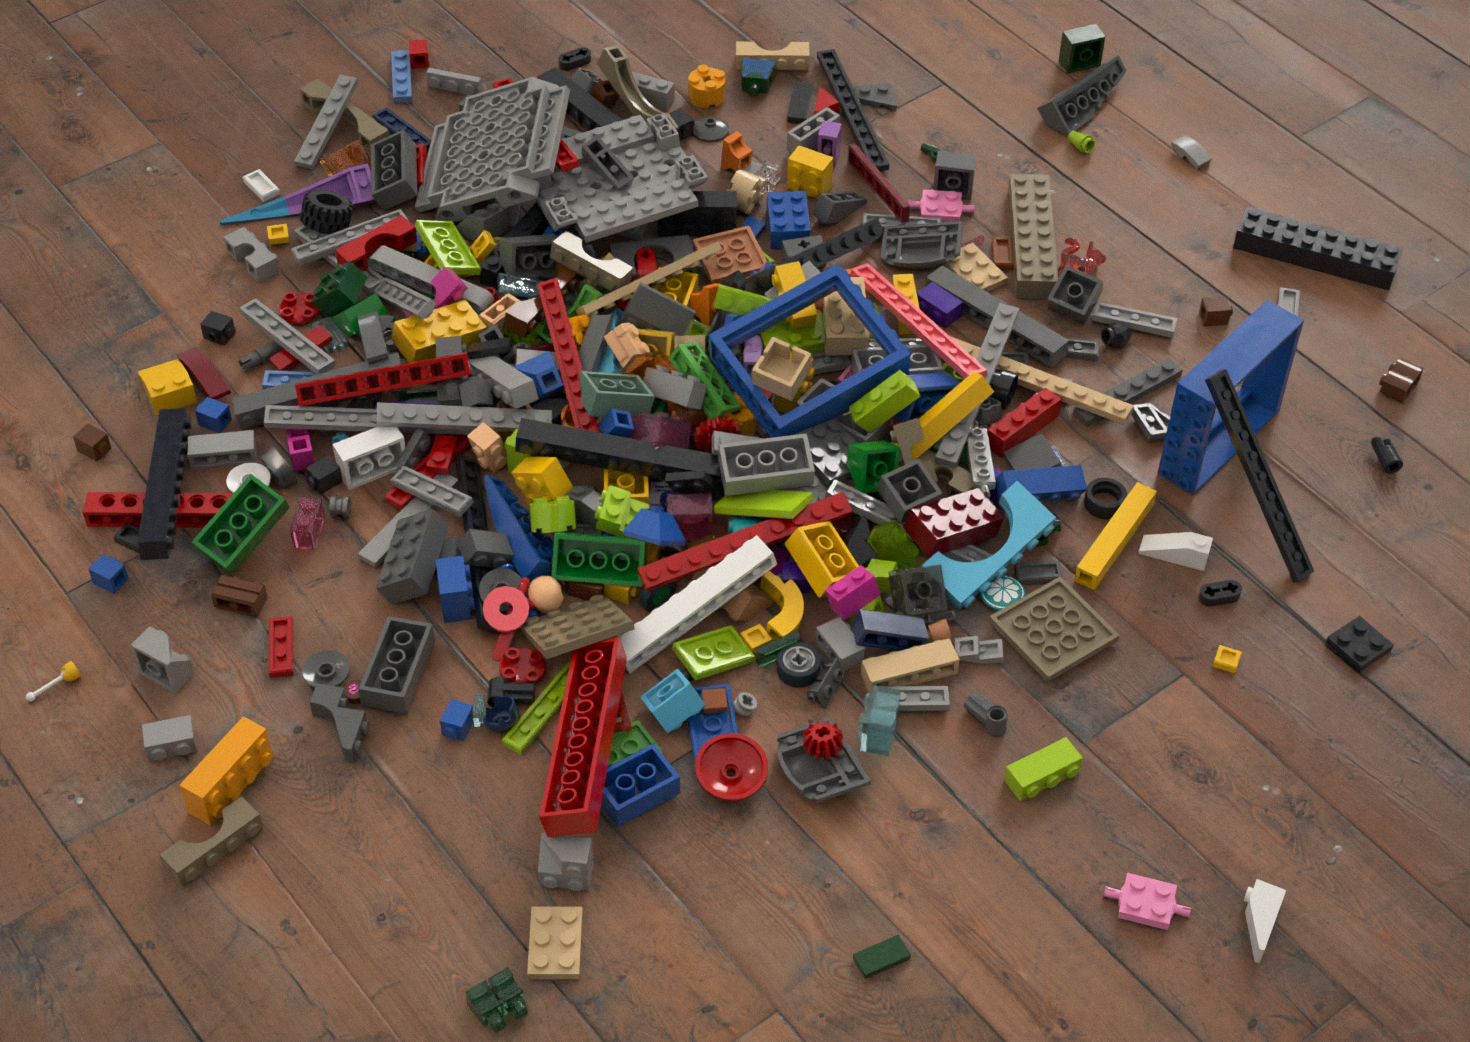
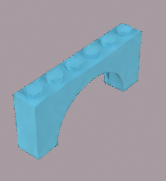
[920,481,1056,611]

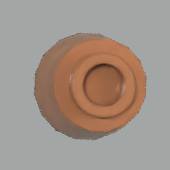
[927,618,952,644]

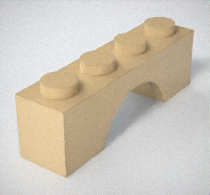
[736,41,810,70]

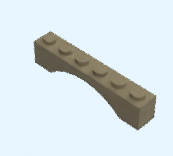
[597,45,679,131]
[300,79,390,154]

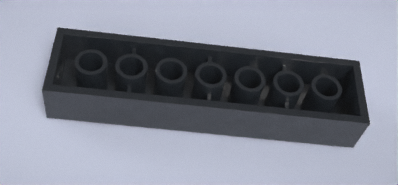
[1233,206,1403,291]

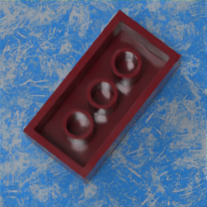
[903,488,1005,558]

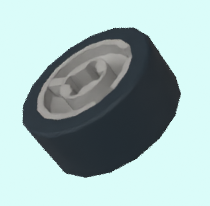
[777,642,821,688]

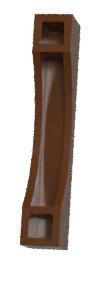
[503,262,586,339]

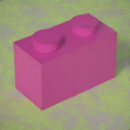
[825,565,880,620]

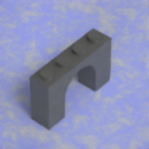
[610,235,697,283]

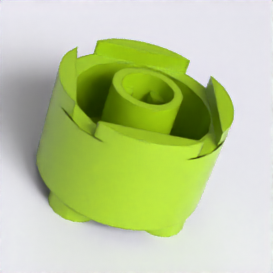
[529,495,576,533]

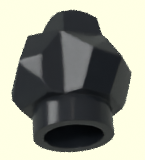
[1101,323,1132,348]

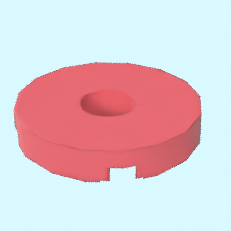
[483,586,529,633]

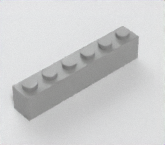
[468,355,539,409]

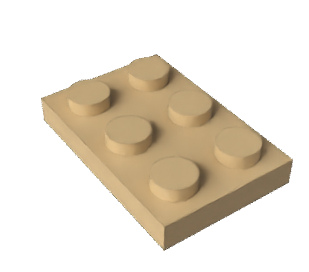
[943,243,1008,292]
[527,906,583,979]

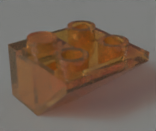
[320,139,371,177]

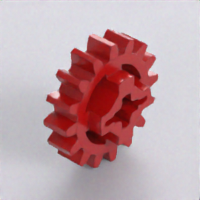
[694,416,741,454]

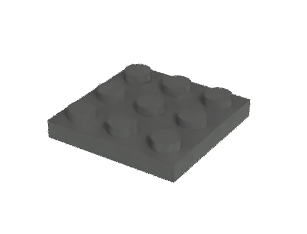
[793,418,858,486]

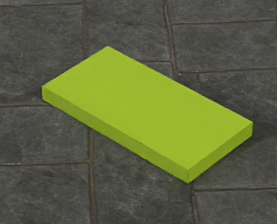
[415,220,481,275]
[713,490,814,519]

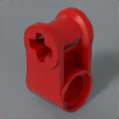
[637,248,658,285]

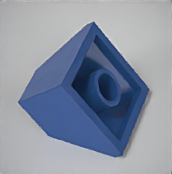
[623,505,686,545]

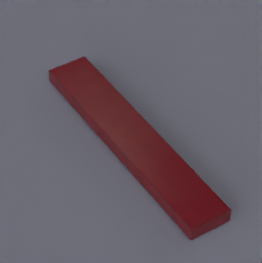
[848,144,910,223]

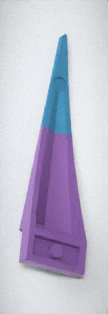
[220,163,376,225]

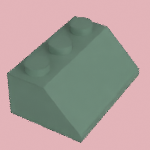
[580,371,655,420]

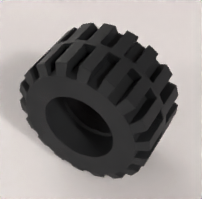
[300,190,353,234]

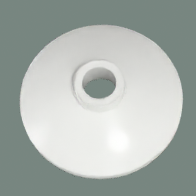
[226,463,271,493]

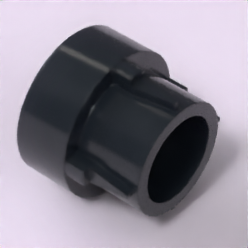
[990,368,1019,408]

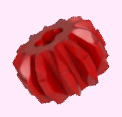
[803,720,843,760]

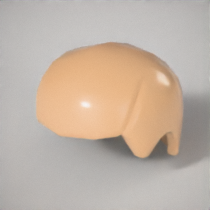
[528,576,564,613]

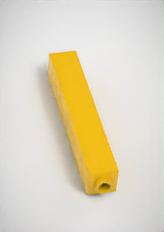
[891,371,994,468]
[1074,482,1157,590]

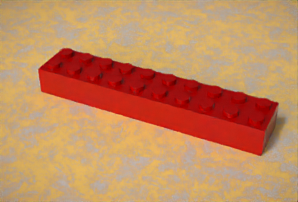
[539,637,627,838]

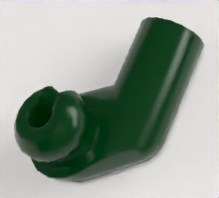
[921,142,941,162]

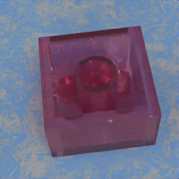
[627,412,691,449]
[667,493,712,543]

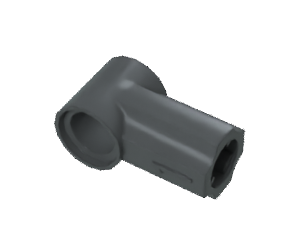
[964,691,1008,736]

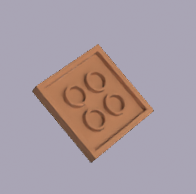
[693,226,767,284]

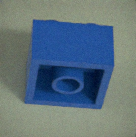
[436,556,475,623]

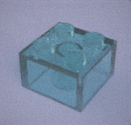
[857,685,901,756]

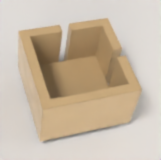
[752,337,812,401]

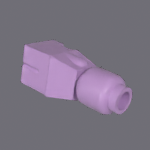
[743,335,763,378]

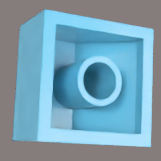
[640,669,706,734]

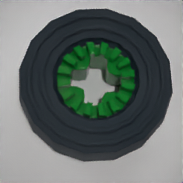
[639,581,677,612]

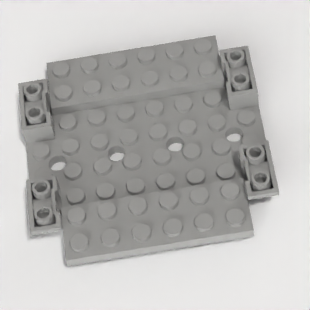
[415,77,570,221]
[533,113,708,243]

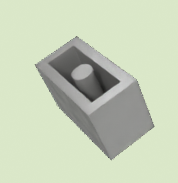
[816,617,866,671]
[142,715,197,761]

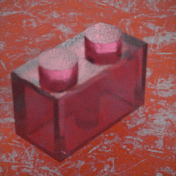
[290,497,325,550]

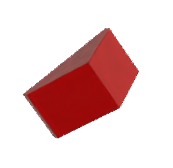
[814,88,839,115]

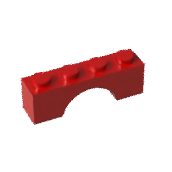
[335,215,417,271]

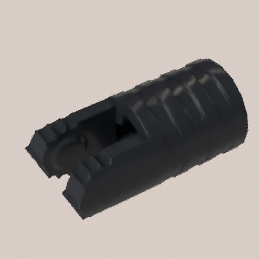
[1371,437,1403,474]

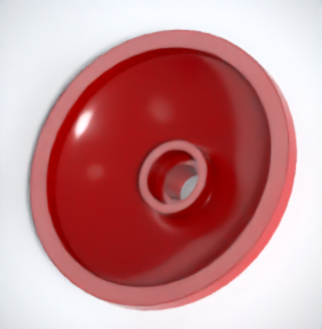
[695,733,768,801]

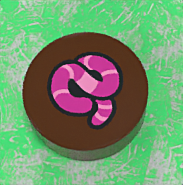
[343,680,361,704]

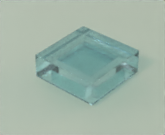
[473,694,486,727]

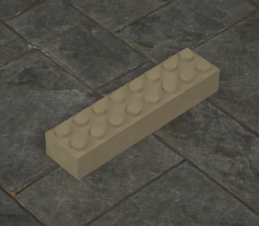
[1008,174,1058,299]

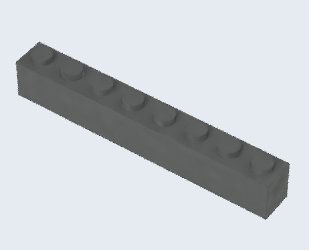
[926,266,1069,368]
[233,352,402,430]

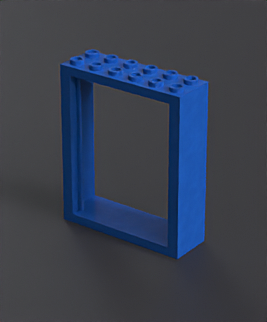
[709,264,911,438]
[1158,300,1304,495]

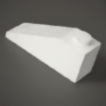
[1138,532,1213,571]
[1243,879,1286,964]

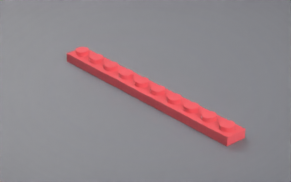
[851,263,987,379]

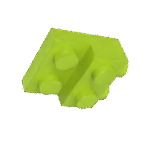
[594,485,650,538]

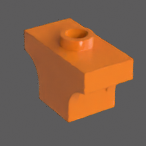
[720,131,753,172]
[690,283,722,328]

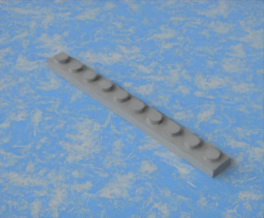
[935,303,1020,468]
[264,405,473,435]

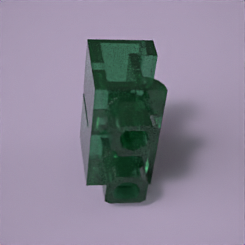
[465,967,528,1033]

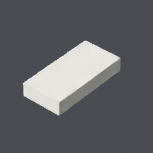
[243,169,280,202]

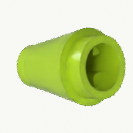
[1068,131,1096,153]

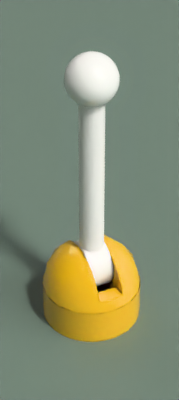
[26,661,81,702]

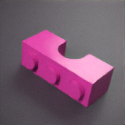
[403,267,468,317]
[285,405,315,472]

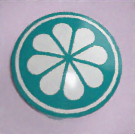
[979,575,1025,612]

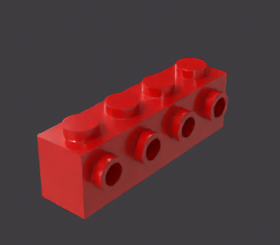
[987,388,1061,458]

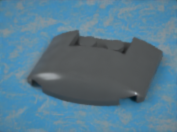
[880,221,963,269]
[777,717,871,803]

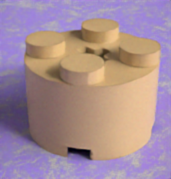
[727,169,766,216]

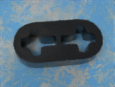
[558,47,591,71]
[1198,580,1242,606]

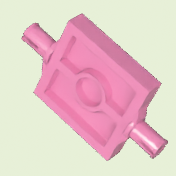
[908,189,975,222]
[1104,873,1191,930]

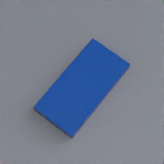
[687,684,739,763]

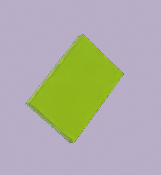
[672,625,755,681]

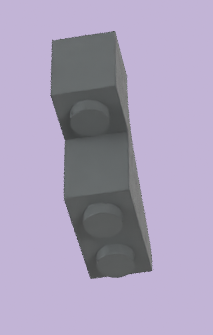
[310,684,370,764]

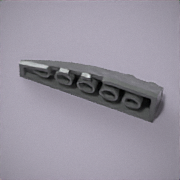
[1037,55,1127,136]

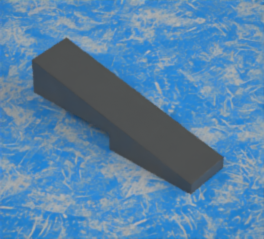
[578,315,613,372]

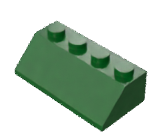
[551,532,648,587]

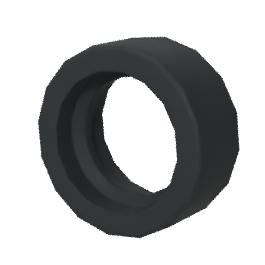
[1084,477,1127,519]

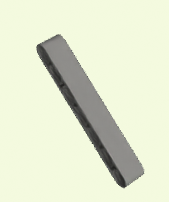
[368,246,494,316]

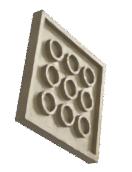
[989,577,1120,683]
[520,595,635,659]

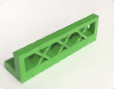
[668,342,741,420]

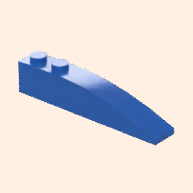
[484,474,554,582]

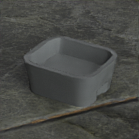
[570,68,603,95]
[976,396,1002,425]
[260,446,298,489]

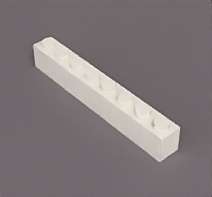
[616,535,777,674]

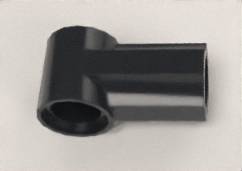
[487,677,535,707]

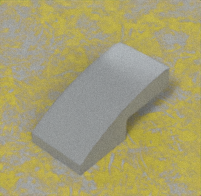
[1171,135,1213,169]
[955,636,1004,664]

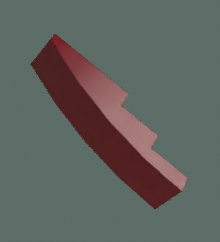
[177,347,231,400]

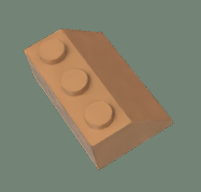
[691,565,774,622]

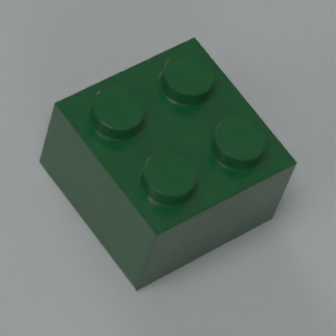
[1058,24,1105,74]
[311,261,367,318]

